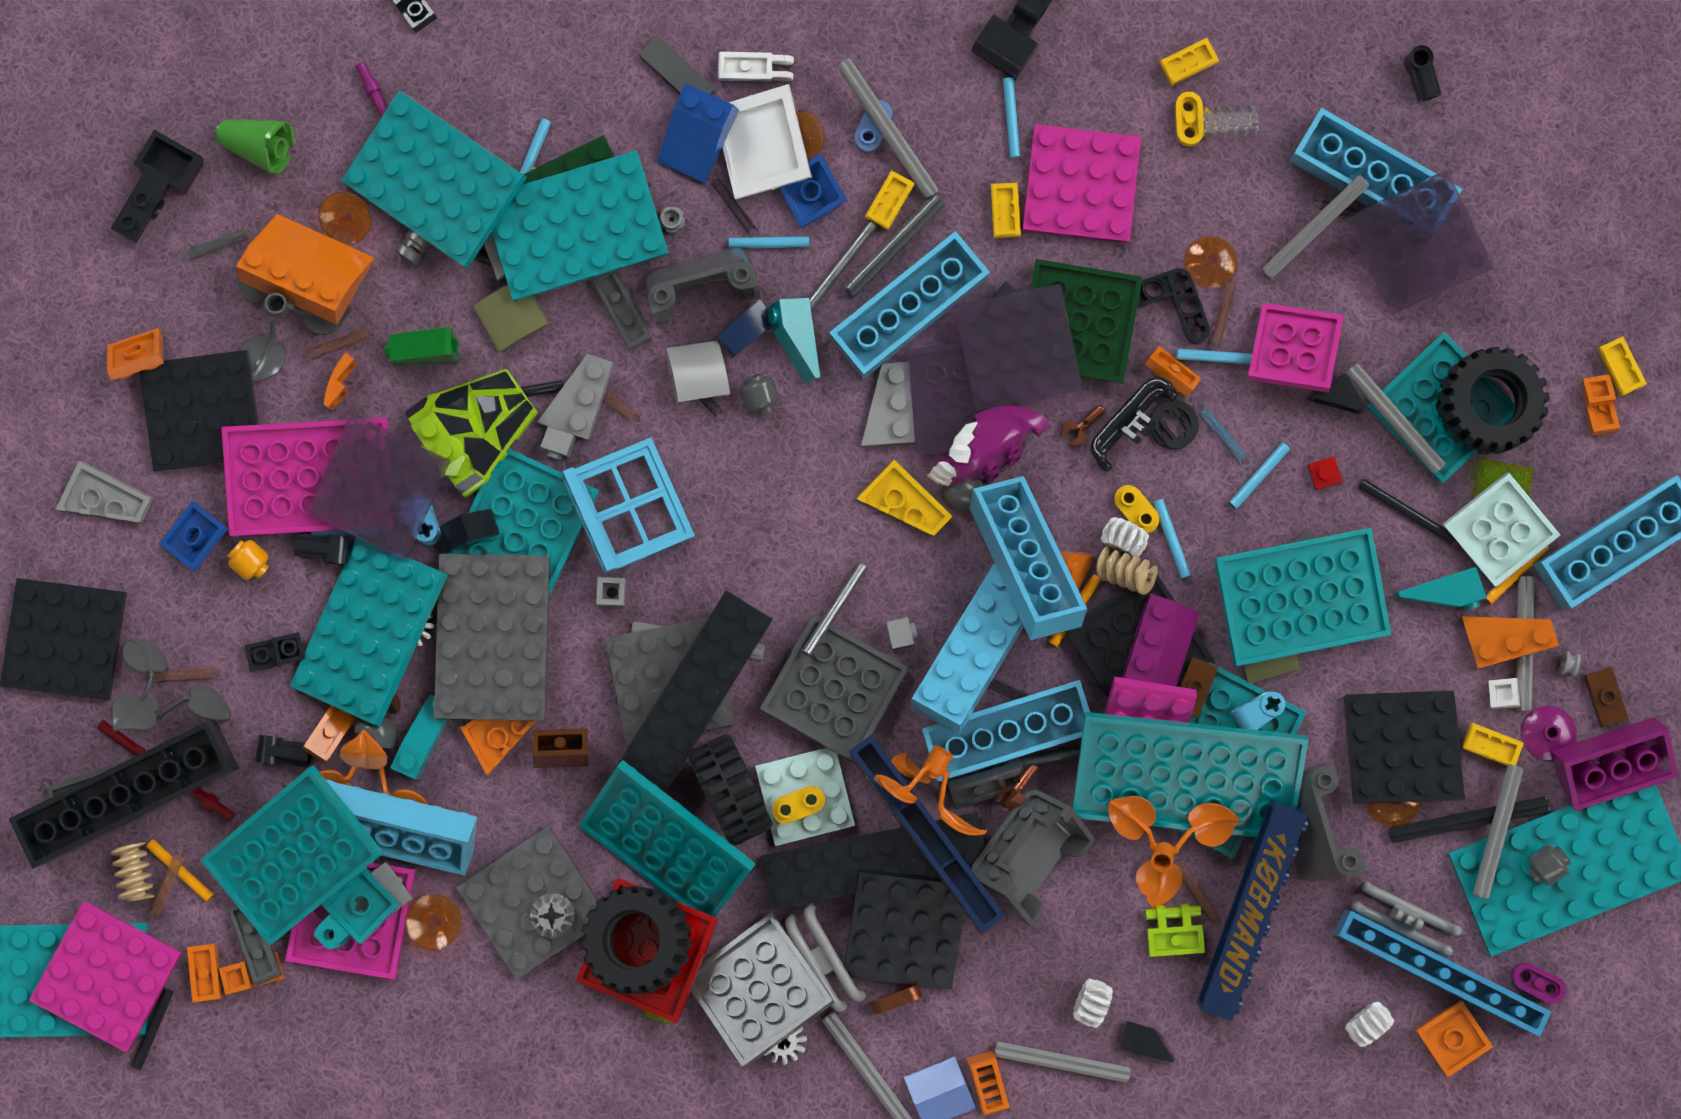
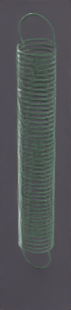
[178,227,254,262]

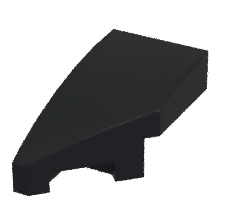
[1120,1021,1175,1063]

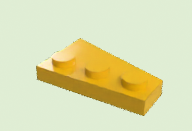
[857,460,953,536]

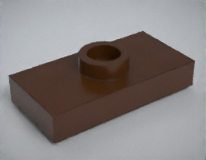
[1180,657,1218,718]
[1583,667,1629,727]

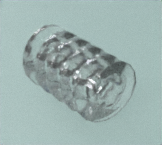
[1203,103,1259,141]

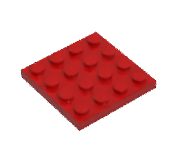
[576,878,719,1023]

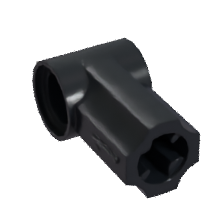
[1404,45,1442,102]
[294,533,351,565]
[255,734,312,768]

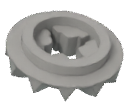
[530,893,575,938]

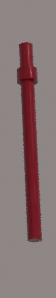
[97,720,236,823]

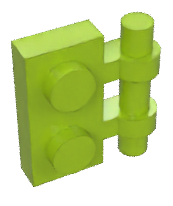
[1145,903,1205,957]

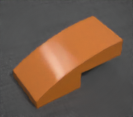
[324,352,358,411]
[1582,374,1620,436]
[219,952,284,995]

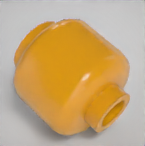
[227,540,269,580]

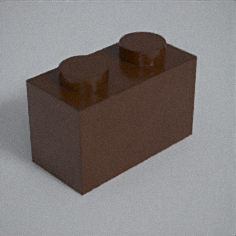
[532,728,589,768]

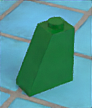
[385,327,459,366]

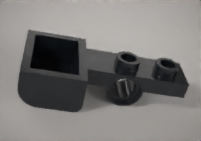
[971,0,1053,80]
[111,130,204,244]

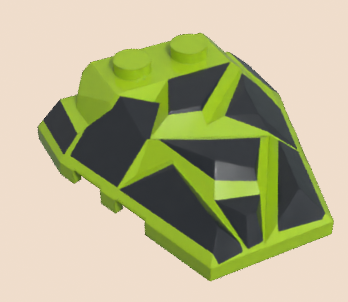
[405,369,538,498]

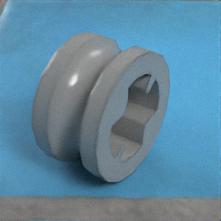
[1559,651,1581,678]

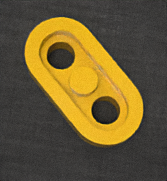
[1174,92,1204,147]
[1114,485,1159,533]
[772,786,825,824]

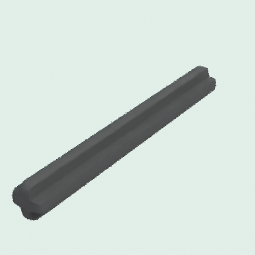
[844,194,945,297]

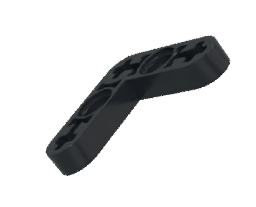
[1137,268,1210,344]

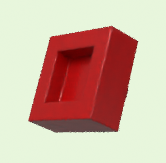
[1307,456,1343,490]

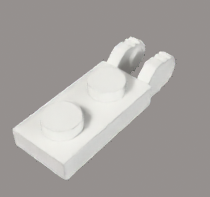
[718,52,794,82]

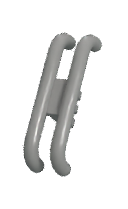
[1351,881,1462,956]
[785,903,866,1012]

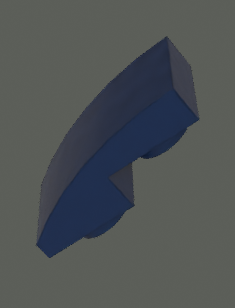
[716,300,772,357]

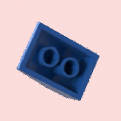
[657,83,739,183]

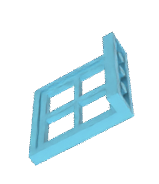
[561,438,695,575]

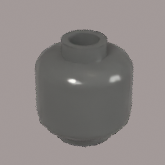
[740,373,779,415]
[1528,844,1571,886]

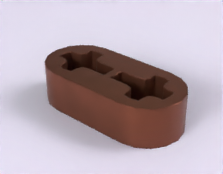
[869,984,923,1015]

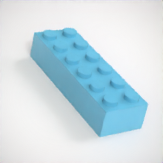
[1289,108,1462,242]
[829,231,990,379]
[1532,475,1681,611]
[969,476,1087,640]
[911,563,1024,735]
[921,680,1090,782]
[326,780,477,876]

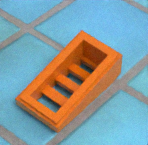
[966,1051,1010,1116]

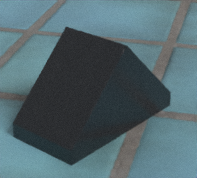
[1307,373,1365,414]
[439,509,500,553]

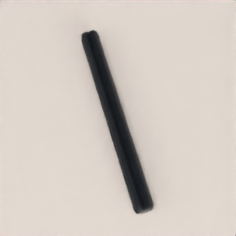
[1389,796,1550,843]

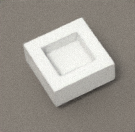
[1489,678,1520,709]

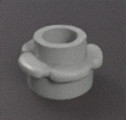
[658,207,685,233]

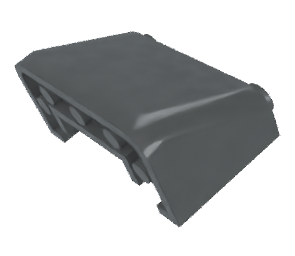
[645,248,760,325]
[1294,763,1366,882]
[971,790,1095,927]

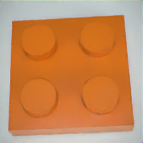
[107,328,164,381]
[1414,999,1493,1078]

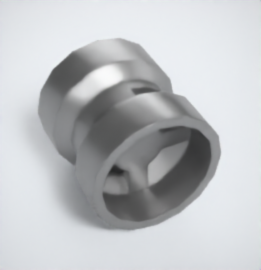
[395,229,432,266]

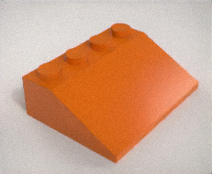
[236,214,374,325]

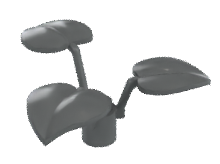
[237,274,352,381]
[111,639,231,731]

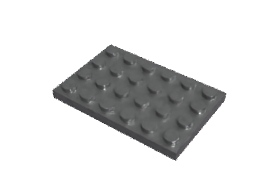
[434,554,550,721]

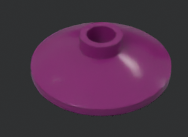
[1522,706,1576,760]

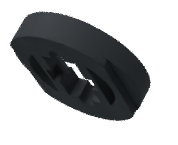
[1150,400,1199,449]

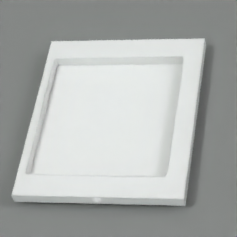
[722,84,812,200]

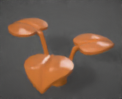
[320,730,428,805]
[874,745,988,836]
[1108,796,1239,909]

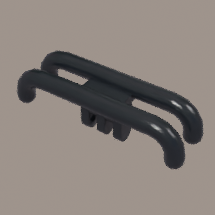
[1090,377,1177,472]

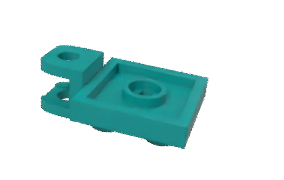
[314,868,401,949]

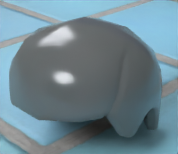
[941,477,984,512]
[354,717,397,748]

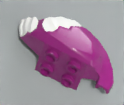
[927,405,1051,487]

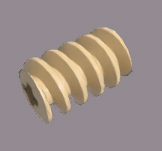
[1096,546,1158,595]
[111,842,155,902]

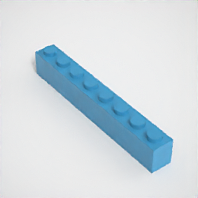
[1333,909,1551,1037]

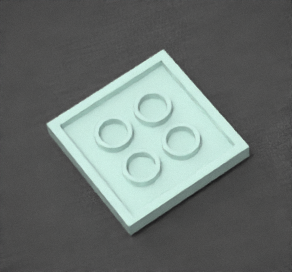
[1443,472,1560,587]
[755,748,855,846]

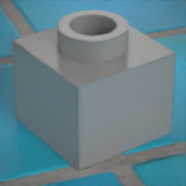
[541,427,576,461]
[596,577,627,607]
[886,617,918,650]

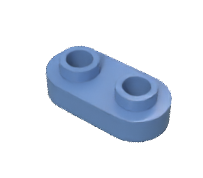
[855,100,892,153]

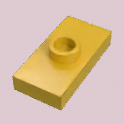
[1159,38,1219,86]
[865,170,915,231]
[990,182,1021,239]
[1596,336,1647,397]
[1461,723,1524,767]

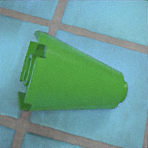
[215,119,295,174]

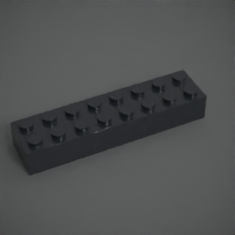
[609,590,773,793]
[9,720,240,869]
[761,812,985,910]

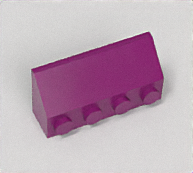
[1121,594,1199,686]
[1551,717,1678,811]

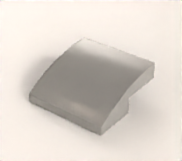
[665,341,730,402]

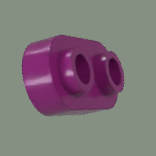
[1511,963,1566,1004]

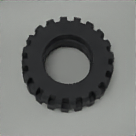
[1437,347,1549,455]
[688,734,773,846]
[580,886,692,994]

